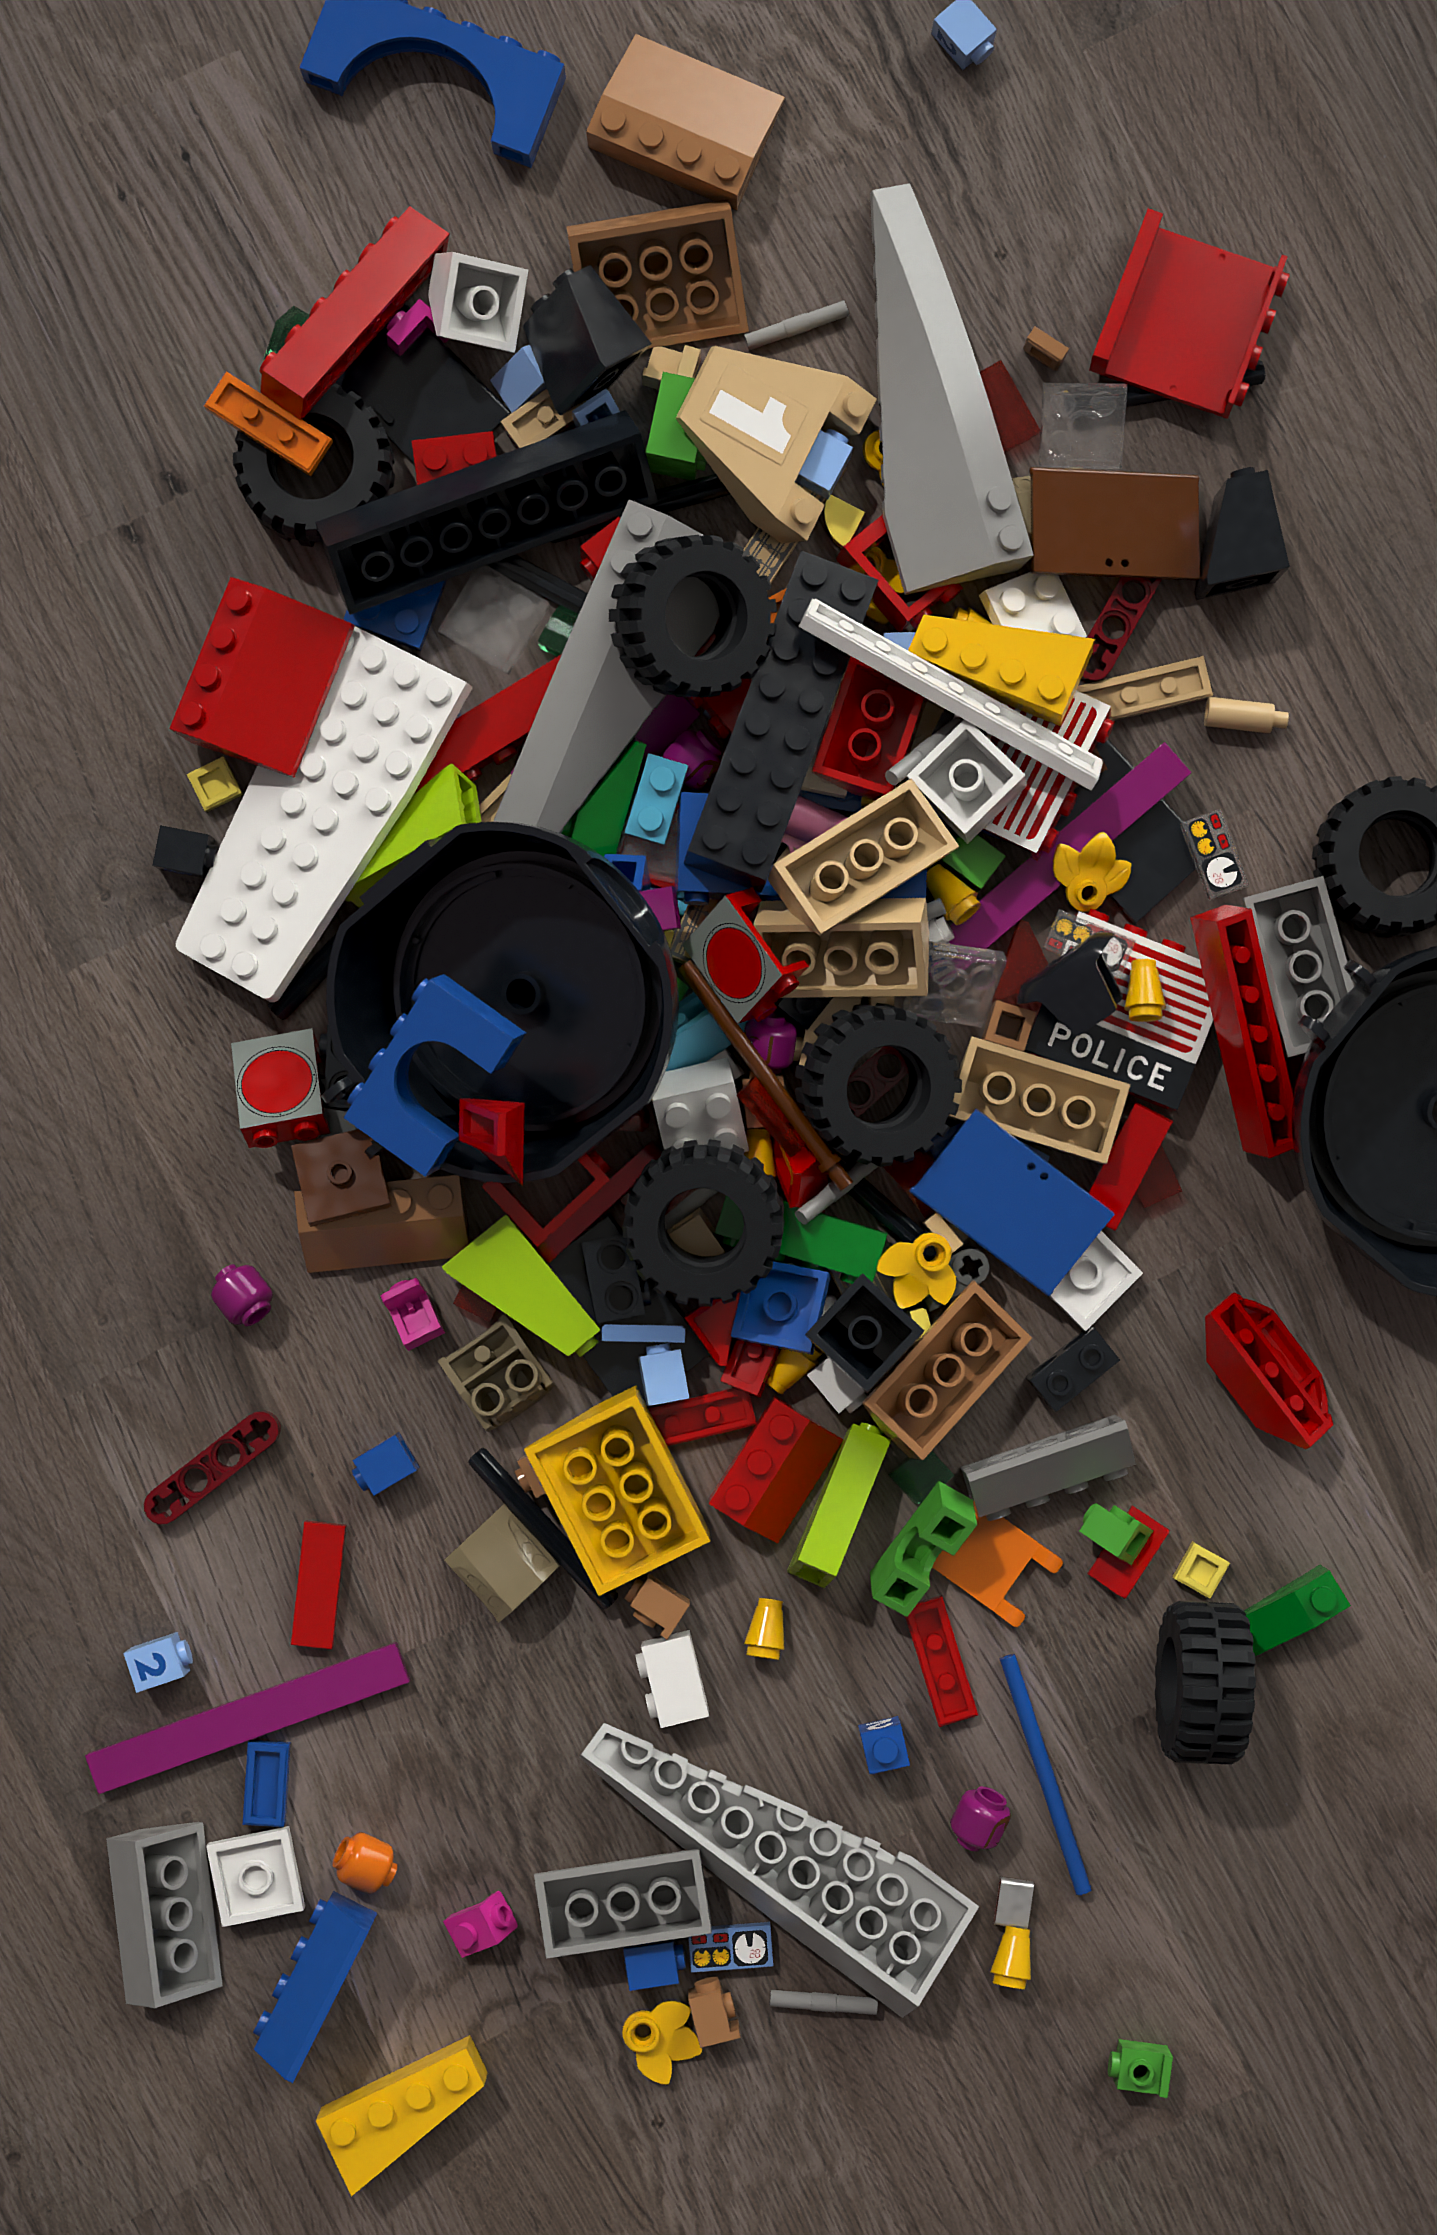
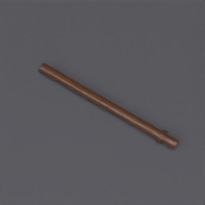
[678,960,853,1191]

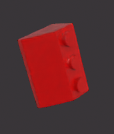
[812,656,928,801]
[708,1395,844,1544]

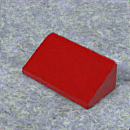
[1087,1505,1170,1599]

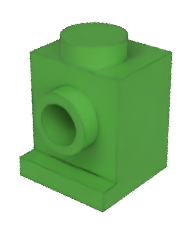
[1079,1503,1154,1565]
[1108,2039,1173,2098]

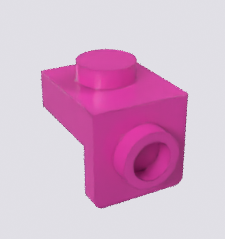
[386,299,449,356]
[380,1278,445,1351]
[443,1891,518,1958]

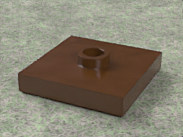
[291,1129,392,1227]

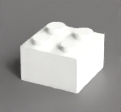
[907,720,1027,844]
[652,1057,749,1152]

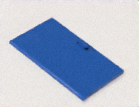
[909,1108,1115,1297]

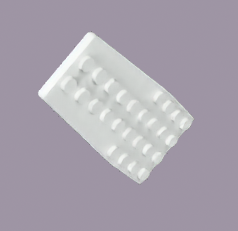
[176,626,473,1002]

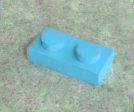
[625,753,688,846]

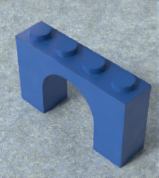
[344,974,526,1177]

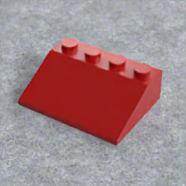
[169,577,355,778]

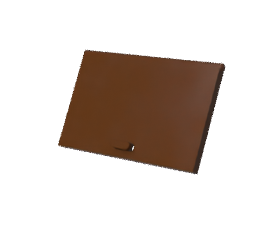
[1029,467,1200,580]

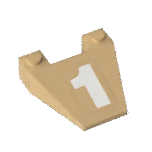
[676,346,877,544]

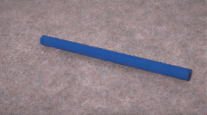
[1000,1654,1092,1895]

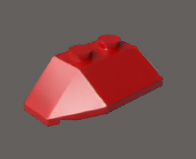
[1205,1292,1333,1450]

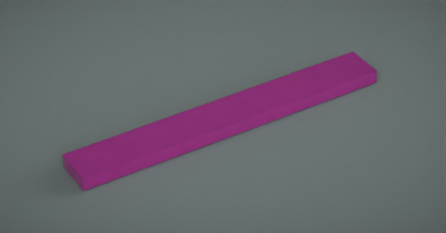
[928,742,1192,988]
[85,1641,410,1795]

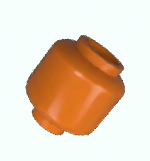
[333,1832,397,1894]

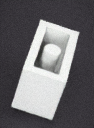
[635,1630,709,1728]

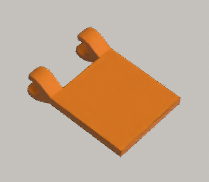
[932,1512,1063,1627]

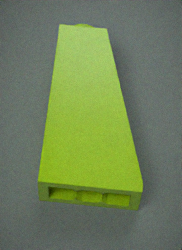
[345,764,482,908]
[442,1215,600,1357]
[787,1423,891,1588]

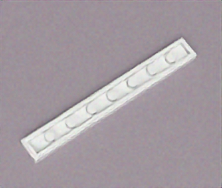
[798,599,1103,790]

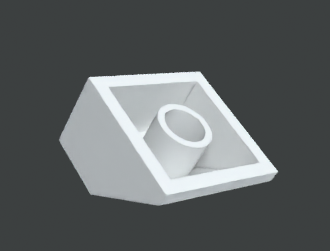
[428,252,528,353]

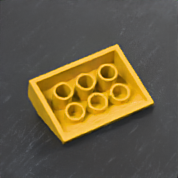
[524,1385,710,1596]

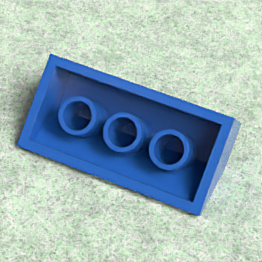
[253,1891,377,2083]

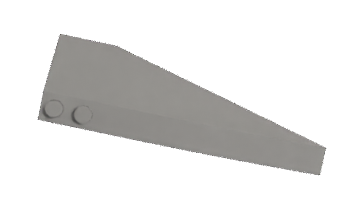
[870,183,1034,595]
[493,500,720,833]
[580,1723,979,2018]

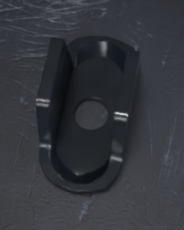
[1016,932,1123,1036]

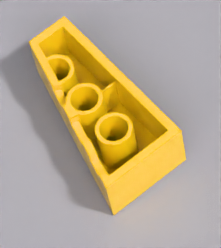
[908,615,1095,726]
[316,2035,488,2197]

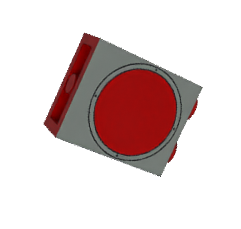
[682,887,809,1024]
[231,1028,330,1148]

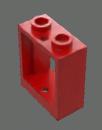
[836,514,963,632]
[481,1150,611,1247]

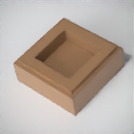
[1023,326,1069,371]

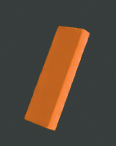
[204,371,333,476]

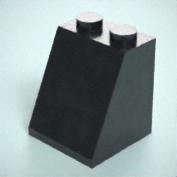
[523,265,652,416]
[1194,467,1290,600]
[805,1273,925,1393]

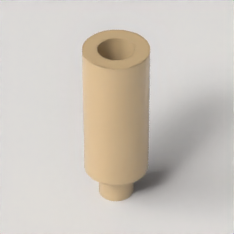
[1204,697,1289,734]

